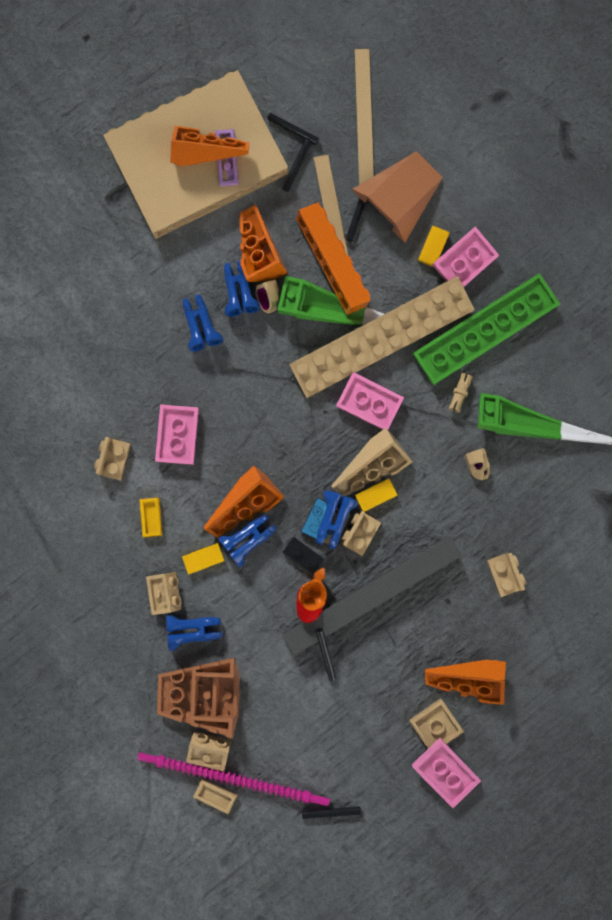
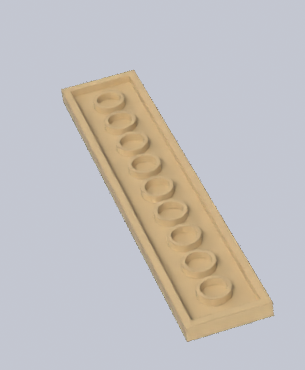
[289,276,475,398]

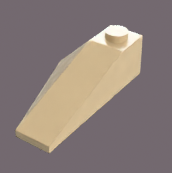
[331,428,413,497]

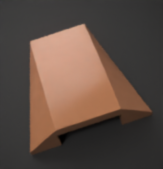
[352,151,443,243]
[157,658,240,739]

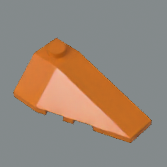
[170,126,249,166]
[240,204,288,282]
[204,466,284,538]
[425,660,506,705]

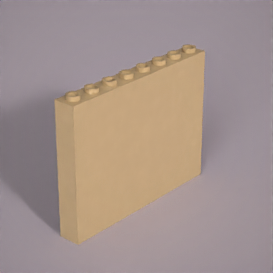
[103,70,288,239]

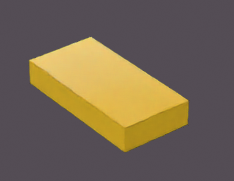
[418,225,450,267]
[355,479,397,512]
[139,497,163,538]
[182,543,225,575]

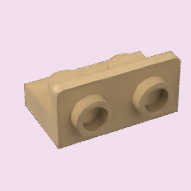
[94,437,131,481]
[341,511,381,556]
[486,553,526,597]
[146,572,181,615]
[186,732,231,771]

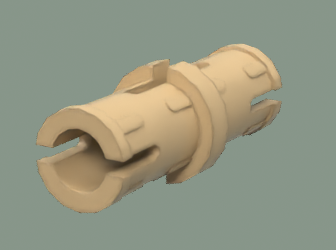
[448,373,473,413]

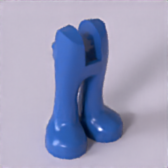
[224,261,260,317]
[183,294,224,352]
[316,490,359,549]
[218,514,276,568]
[166,614,222,651]

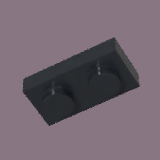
[283,537,325,575]

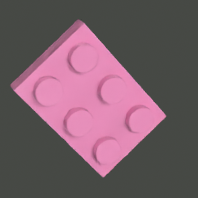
[432,226,499,287]
[336,372,404,430]
[155,404,199,465]
[412,738,481,808]

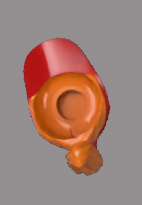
[296,568,327,623]

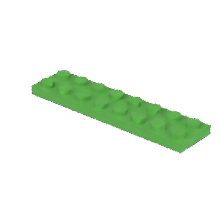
[412,273,560,386]

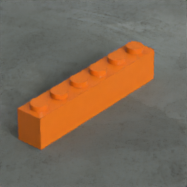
[296,202,371,315]

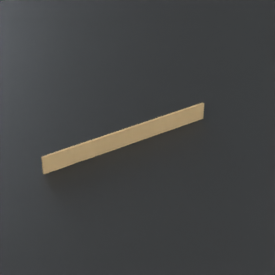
[355,49,374,185]
[314,155,348,256]

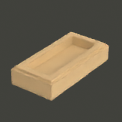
[193,778,237,815]

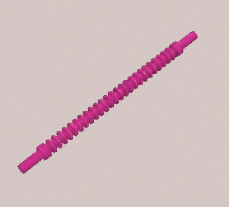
[137,752,330,806]

